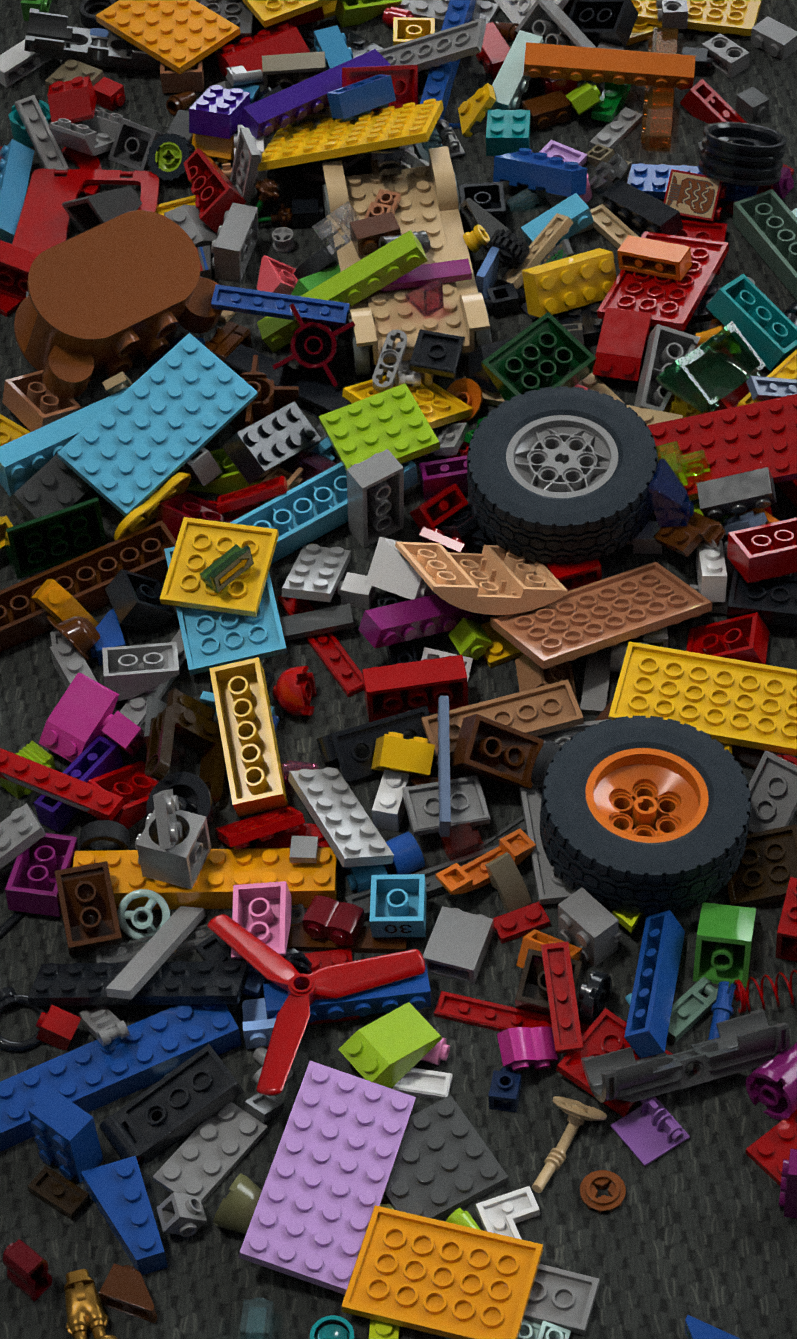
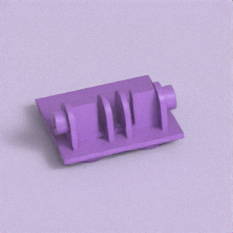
[611,1096,690,1167]

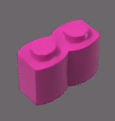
[497,1027,558,1071]

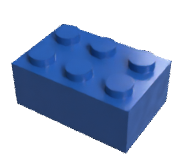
[28,1087,103,1183]

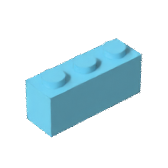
[521,193,594,246]

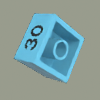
[369,874,427,938]

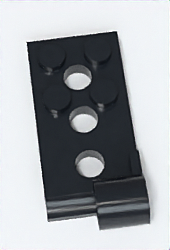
[316,706,434,783]

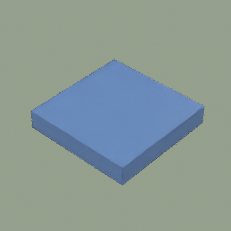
[476,246,500,299]

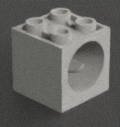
[135,809,211,889]

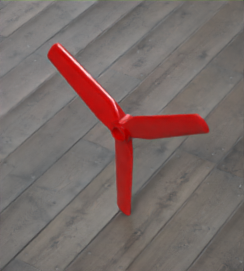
[207,914,425,1096]

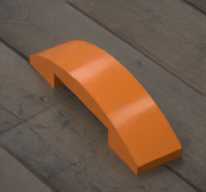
[435,828,536,895]

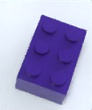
[189,85,250,139]

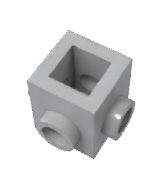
[157,1192,207,1237]

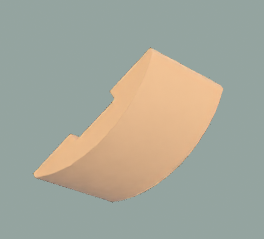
[395,542,568,615]

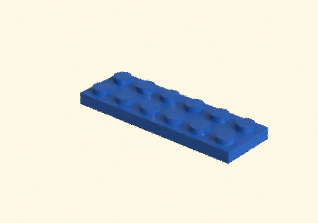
[627,163,759,202]

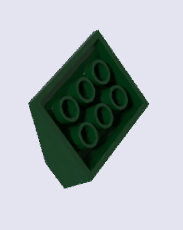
[481,312,596,401]
[5,497,107,579]

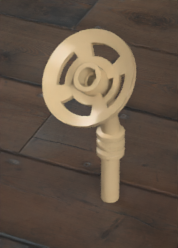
[532,1096,607,1193]

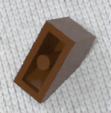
[99,1263,157,1324]

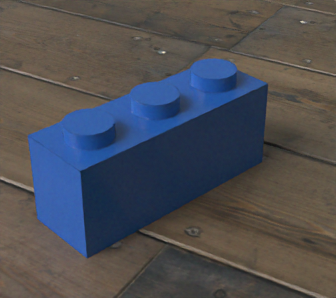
[327,74,396,122]

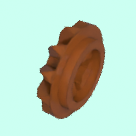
[580,1170,626,1214]

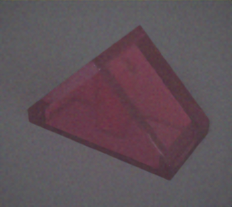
[405,279,444,316]

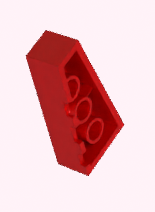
[184,148,246,233]

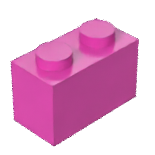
[101,711,145,758]

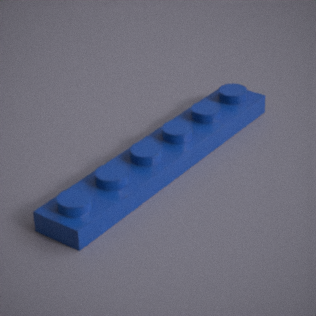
[211,284,350,327]

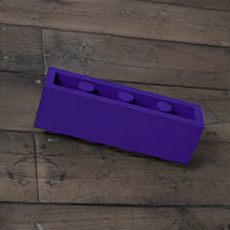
[34,735,124,832]

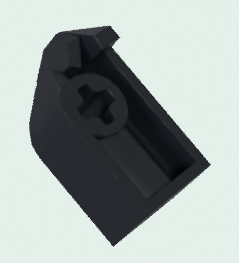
[371,146,405,176]

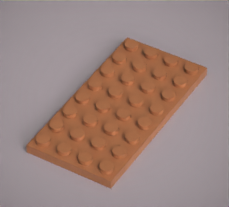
[490,562,712,669]

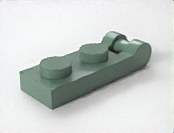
[667,977,718,1043]

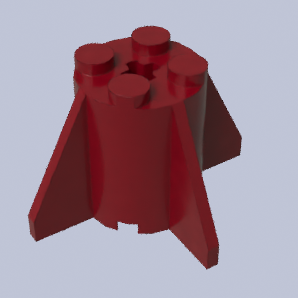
[272,304,355,387]

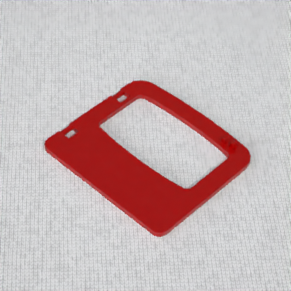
[12,168,160,254]

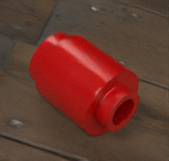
[383,7,414,28]

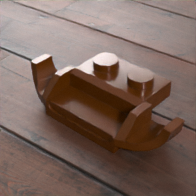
[653,504,726,557]

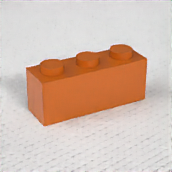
[617,235,692,281]

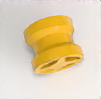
[463,224,490,253]

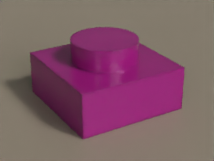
[773,167,794,199]

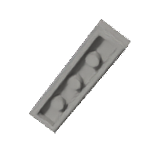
[14,95,69,176]

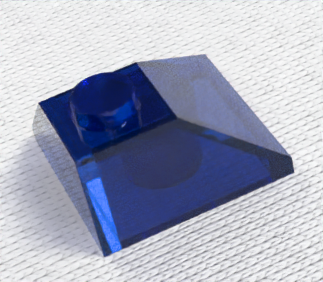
[648,459,694,527]

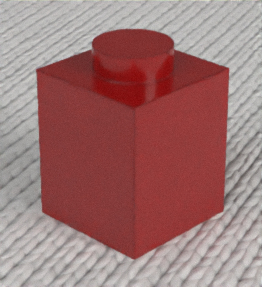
[93,77,126,111]
[35,1005,81,1051]

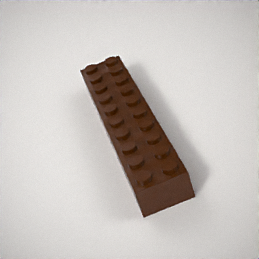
[0,520,176,652]

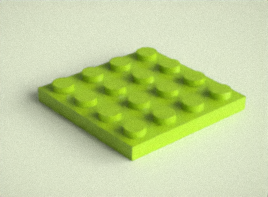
[319,383,441,472]

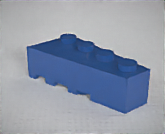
[493,148,587,197]
[81,1156,168,1275]

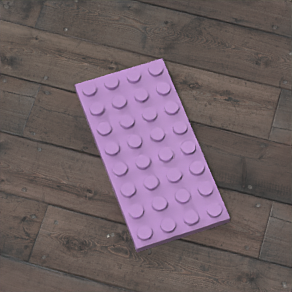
[238,1061,416,1295]

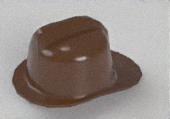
[47,615,100,660]

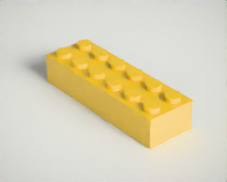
[209,657,288,817]

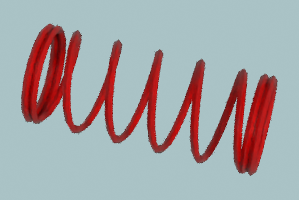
[733,969,797,1014]

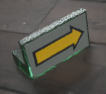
[200,544,254,593]

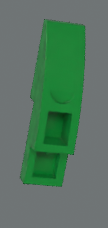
[591,82,632,123]

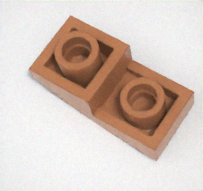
[364,189,401,219]

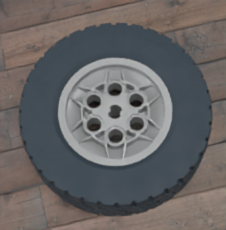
[467,386,658,565]

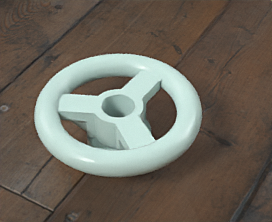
[117,889,170,941]

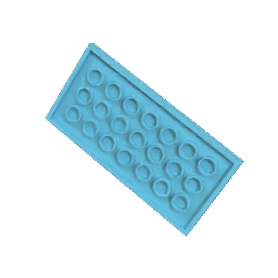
[57,333,258,517]

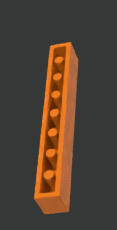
[523,42,696,90]

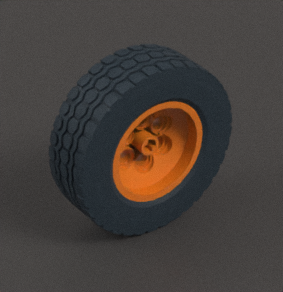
[540,716,751,915]

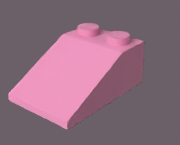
[231,881,292,960]

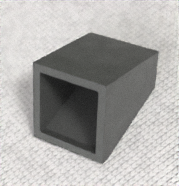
[62,186,142,233]

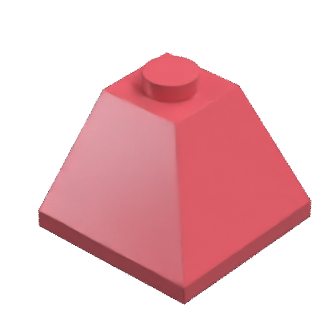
[257,255,298,295]

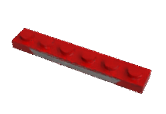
[0,748,125,821]

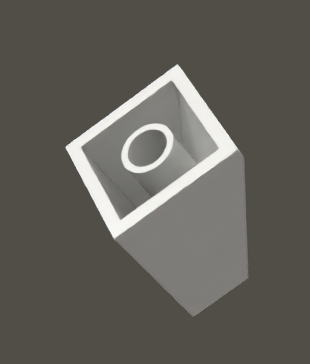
[365,537,436,600]

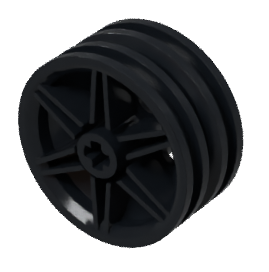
[698,122,787,186]

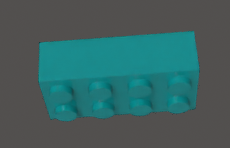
[706,274,797,371]

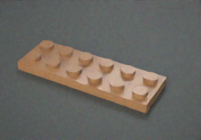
[421,679,584,763]

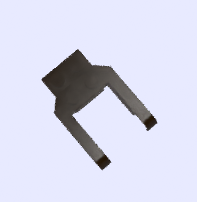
[145,688,225,806]

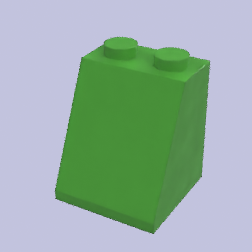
[693,902,756,987]

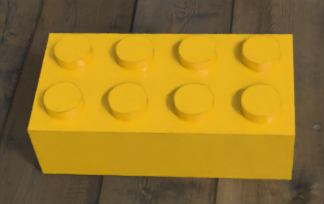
[522,248,617,318]

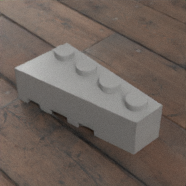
[634,324,701,411]

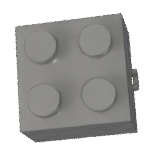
[557,887,622,967]

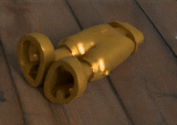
[64,1269,118,1339]

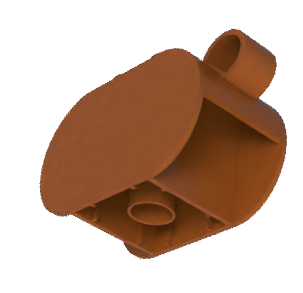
[14,210,223,399]

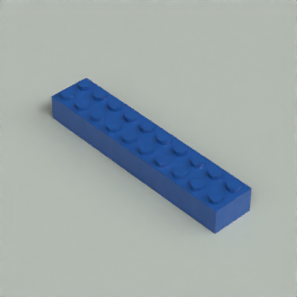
[0,1004,241,1151]

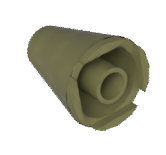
[213,1173,262,1235]

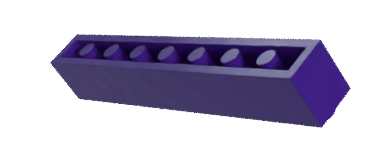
[240,49,391,139]

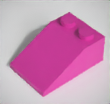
[39,673,119,762]

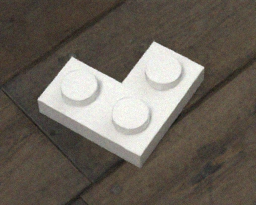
[476,1186,540,1240]

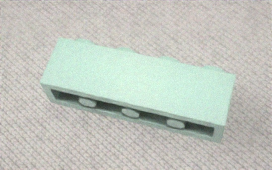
[490,30,544,110]

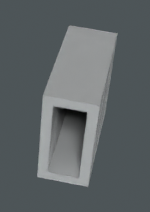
[423,906,494,984]

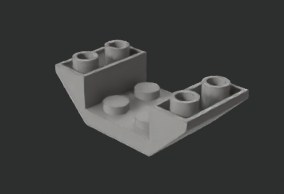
[49,107,131,156]

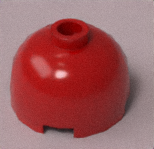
[273,666,316,716]

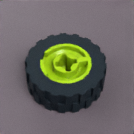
[147,133,195,182]

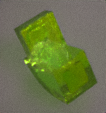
[656,441,710,486]

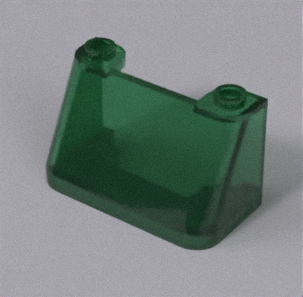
[655,321,766,413]

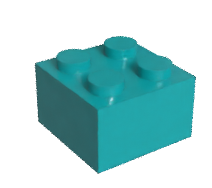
[486,109,531,156]

